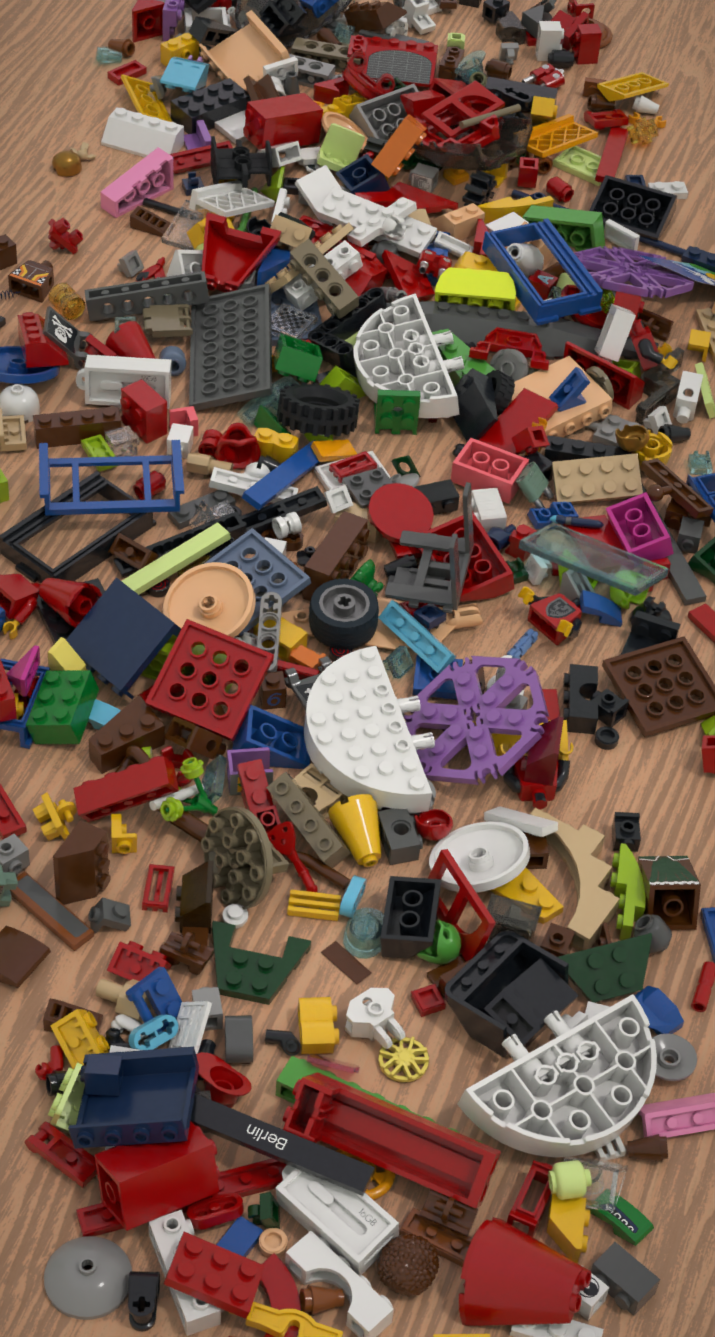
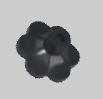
[297,546,316,566]

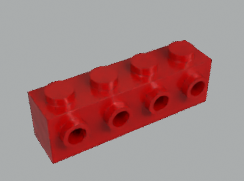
[73,756,179,822]

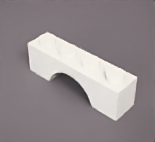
[285,1231,394,1337]

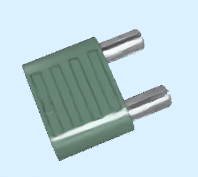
[516,462,554,508]

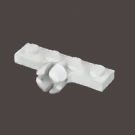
[347,197,417,247]
[209,462,299,503]

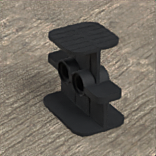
[210,136,272,188]

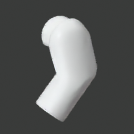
[111,1014,149,1045]

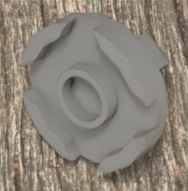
[490,349,529,381]

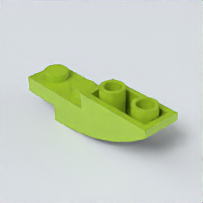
[610,843,646,940]

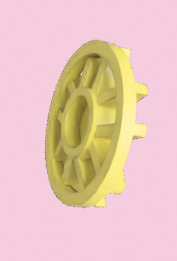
[378,1036,429,1082]

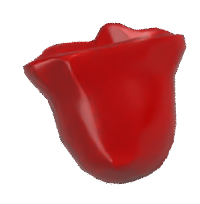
[215,423,261,469]

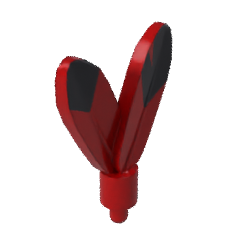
[136,257,165,282]

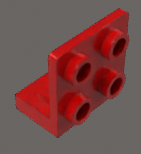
[551,10,589,50]

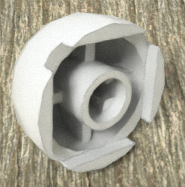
[0,384,40,423]

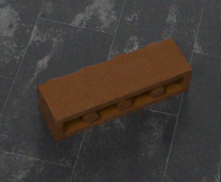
[33,407,122,449]

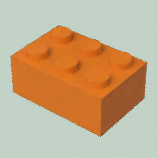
[371,114,427,178]

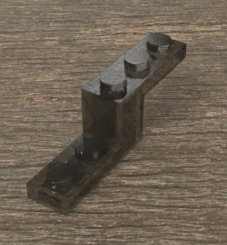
[635,347,684,425]

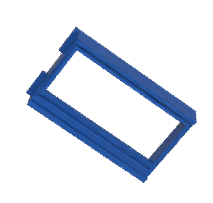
[482,218,603,326]

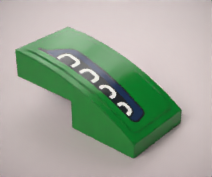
[589,1188,654,1246]

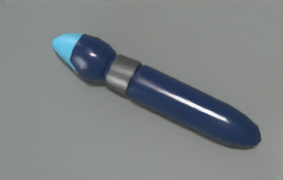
[550,515,604,528]

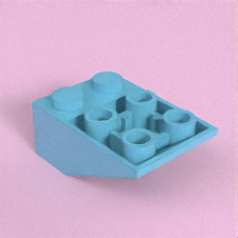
[160,57,209,93]

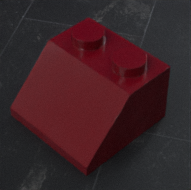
[520,717,564,786]

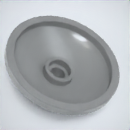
[44,1236,132,1320]

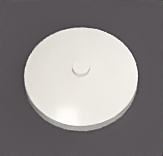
[429,822,530,892]

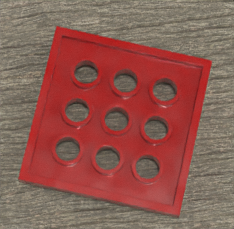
[145,619,274,742]

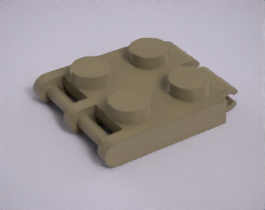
[143,304,193,338]

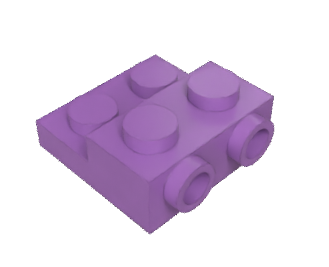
[163,0,185,41]

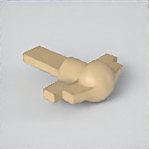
[70,142,96,161]

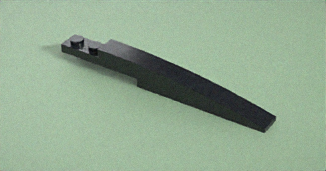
[113,486,327,577]

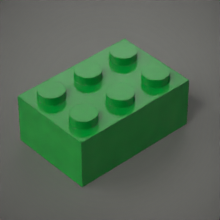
[273,333,323,383]
[26,670,99,744]

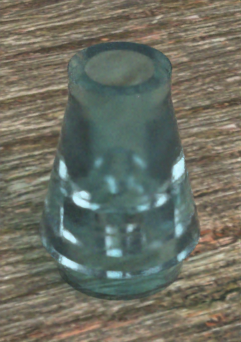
[96,46,122,64]

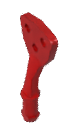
[267,821,318,892]

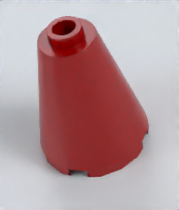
[105,321,156,359]
[39,578,102,628]

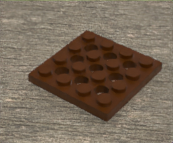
[602,636,715,737]

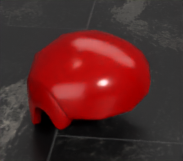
[414,809,453,841]

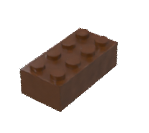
[303,511,370,601]

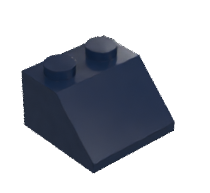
[335,154,390,195]

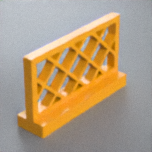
[514,114,598,158]

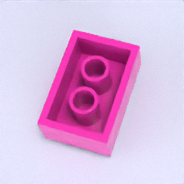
[605,492,674,569]

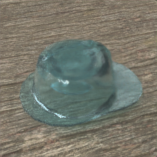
[454,50,486,84]
[343,908,384,959]

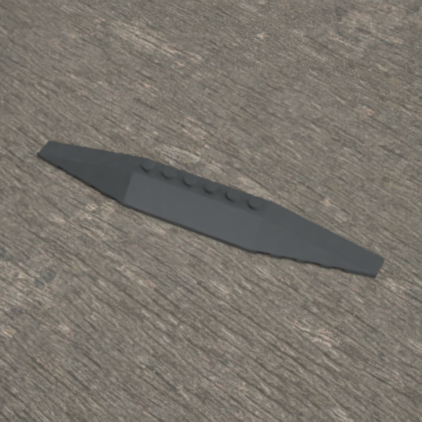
[332,301,639,360]

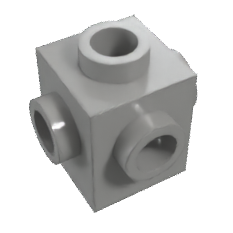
[0,834,30,874]

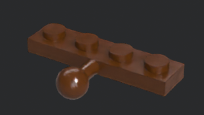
[640,458,714,519]

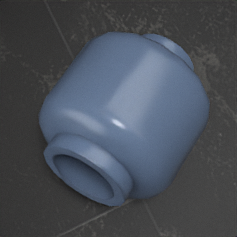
[159,346,186,376]

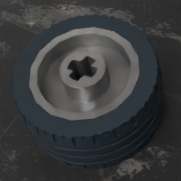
[309,579,379,650]

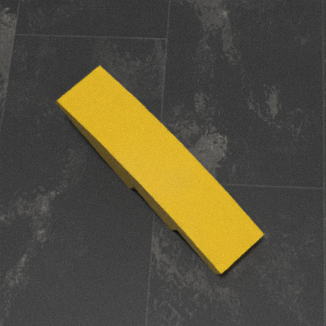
[478,196,554,223]

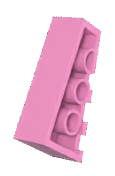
[100,147,174,218]

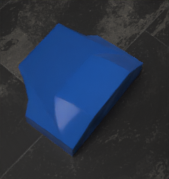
[634,986,684,1035]

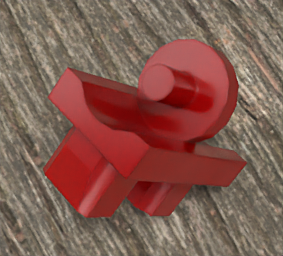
[48,217,83,255]

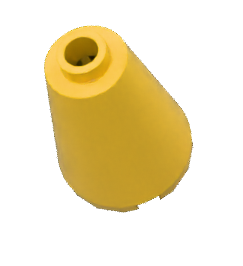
[328,794,381,867]

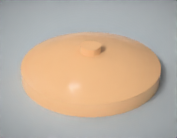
[163,562,256,638]

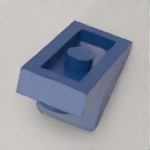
[549,367,590,412]

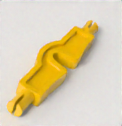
[229,1302,343,1337]

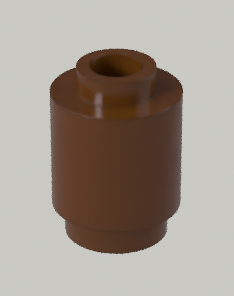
[485,58,512,80]

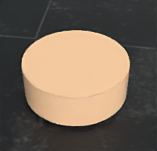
[259,1228,288,1258]

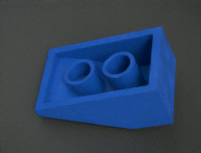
[232,705,310,769]

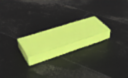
[695,362,715,419]

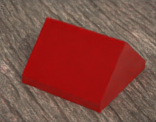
[132,0,165,42]
[400,89,445,121]

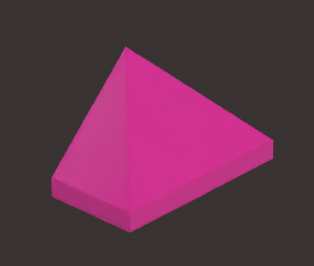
[6,645,40,697]

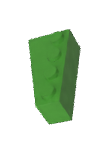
[523,205,605,251]
[432,329,495,387]

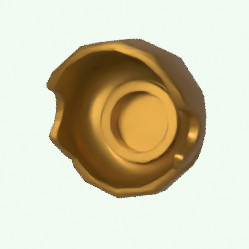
[52,150,82,177]
[615,424,649,452]

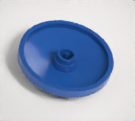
[0,346,60,384]

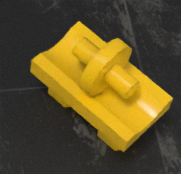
[33,792,77,841]

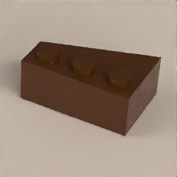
[89,695,165,774]

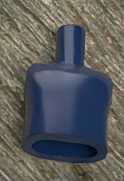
[487,524,516,551]

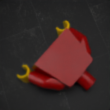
[0,574,40,640]

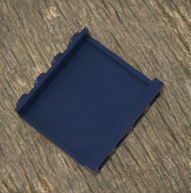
[66,577,181,699]
[68,1046,199,1149]

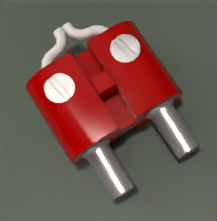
[522,63,565,88]
[417,249,452,280]

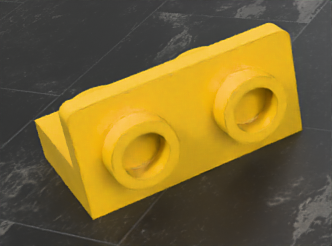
[50,1009,110,1072]

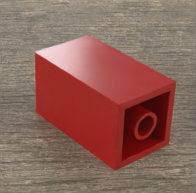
[243,93,323,150]
[94,1121,220,1231]

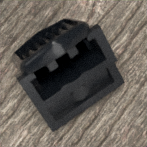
[259,0,308,38]

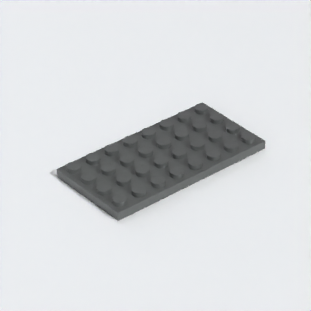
[189,283,272,411]

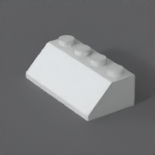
[101,107,184,157]

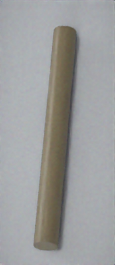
[459,104,521,129]

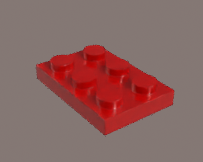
[163,1232,265,1319]

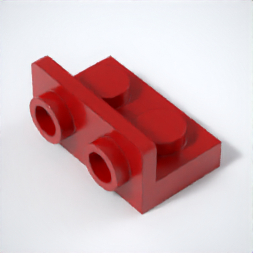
[107,941,172,981]

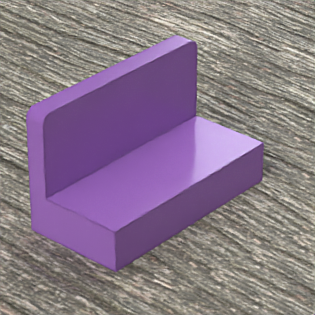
[184,120,211,150]

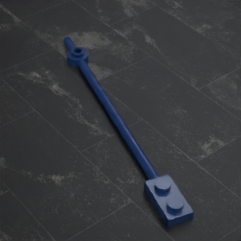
[511,189,715,273]

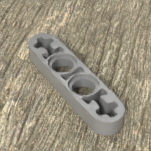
[257,592,282,673]

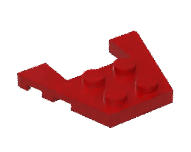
[469,327,549,371]

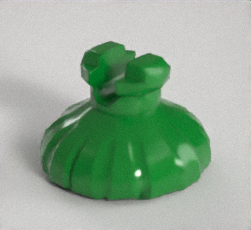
[350,559,384,597]

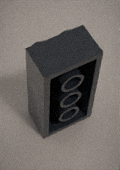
[171,78,251,134]

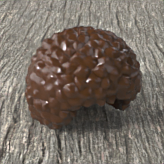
[376,1234,439,1297]

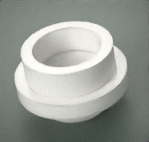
[222,904,248,929]

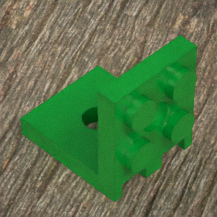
[373,390,421,435]

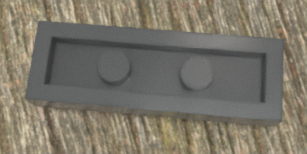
[168,490,236,530]

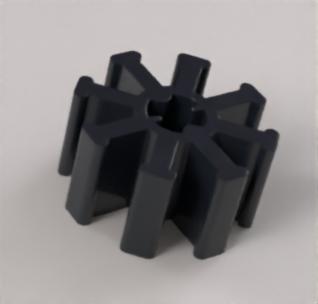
[462,170,497,206]

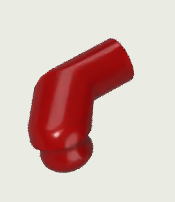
[35,1045,64,1081]

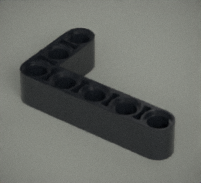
[308,287,387,370]

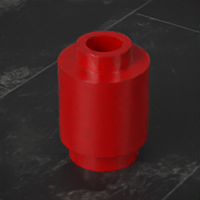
[546,176,574,203]
[133,471,166,500]

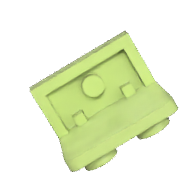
[317,123,365,172]
[48,1062,85,1134]

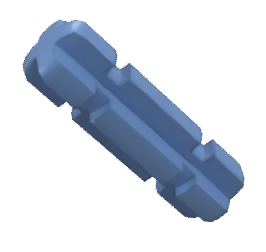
[507,629,538,659]

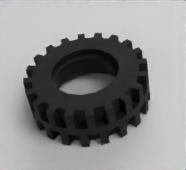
[277,382,360,437]

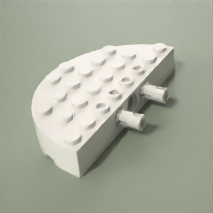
[353,294,464,418]
[304,646,435,813]
[457,994,657,1157]

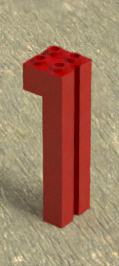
[283,1072,502,1209]

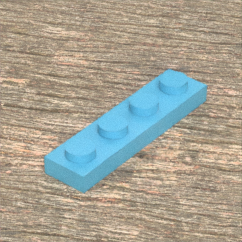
[378,600,456,674]

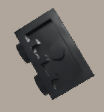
[621,610,681,671]

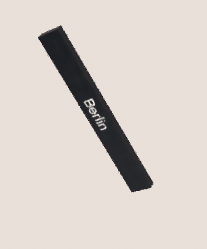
[190,1094,375,1196]

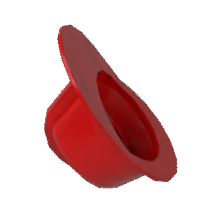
[196,1052,252,1108]

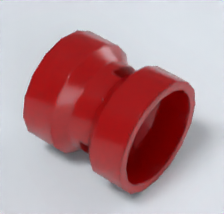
[198,429,222,459]

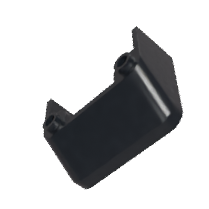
[445,931,569,1058]

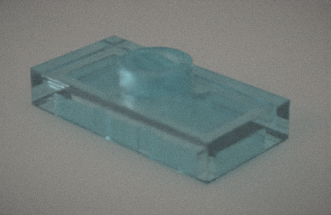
[202,755,227,804]

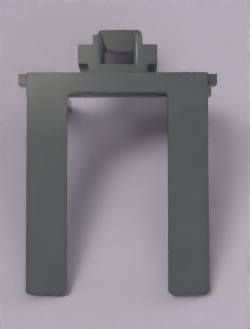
[385,482,474,613]

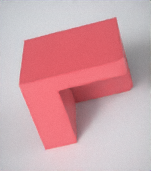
[169,406,198,436]

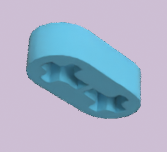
[339,875,367,918]
[128,1015,179,1050]

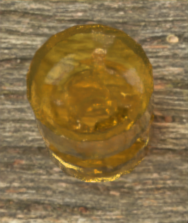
[48,283,85,320]

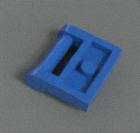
[126,966,182,1037]

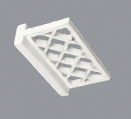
[189,180,275,217]

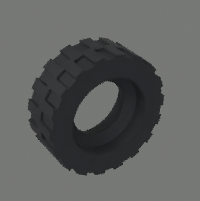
[486,370,515,417]

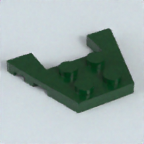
[212,921,312,1005]

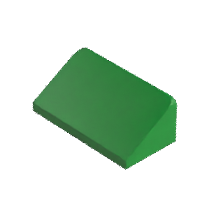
[254,405,291,434]

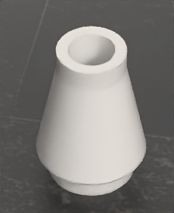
[632,95,660,115]

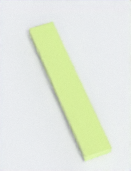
[122,522,231,595]

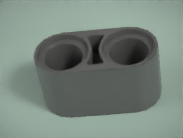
[225,1015,253,1063]

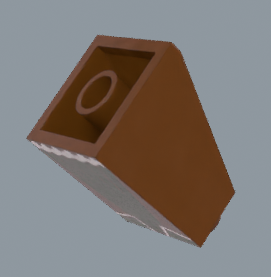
[638,856,701,930]

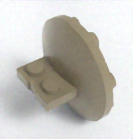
[201,806,289,909]

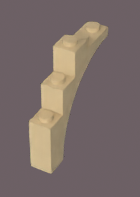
[530,808,620,951]

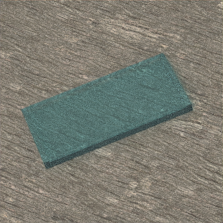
[519,522,669,596]

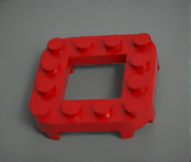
[415,100,500,164]

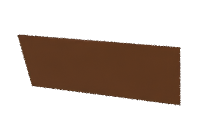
[321,941,372,984]

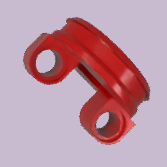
[342,51,395,100]

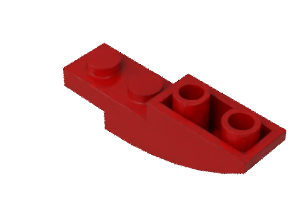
[236,759,286,844]

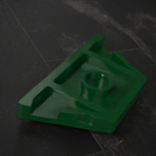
[558,933,652,1002]

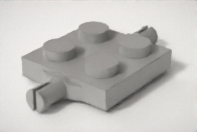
[585,414,647,447]

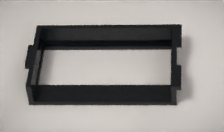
[0,471,156,583]

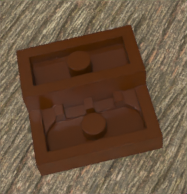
[0,926,51,988]

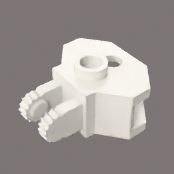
[345,988,405,1049]

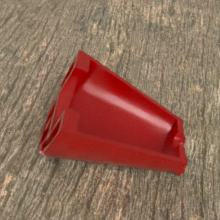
[201,212,282,293]
[459,1217,591,1326]

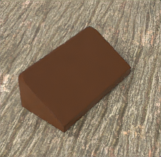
[108,533,159,570]

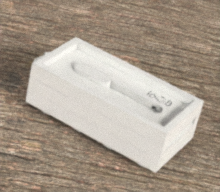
[76,355,172,409]
[275,1165,399,1276]

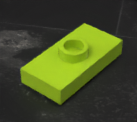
[81,434,117,472]

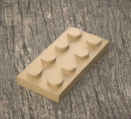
[551,453,643,504]

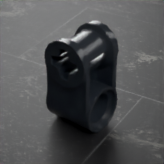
[128,1271,160,1332]

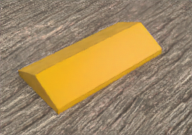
[597,72,669,102]
[121,74,173,122]

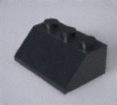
[380,876,441,959]

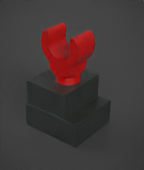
[363,136,385,160]

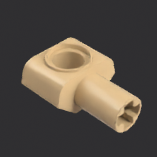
[186,452,233,475]
[96,979,152,1022]

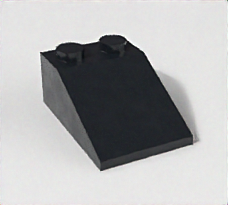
[453,368,498,442]

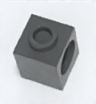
[677,516,704,554]

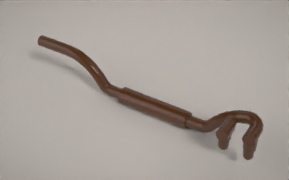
[115,745,350,890]

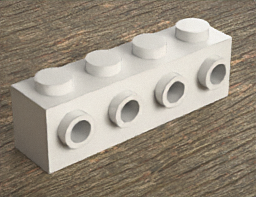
[283,240,363,312]
[148,1210,224,1336]

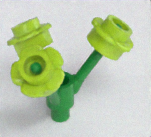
[160,757,218,822]

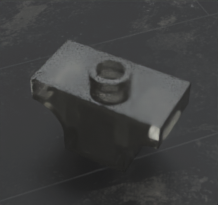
[495,11,527,45]

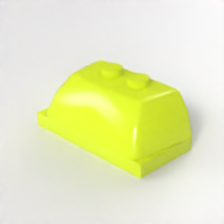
[435,267,516,311]

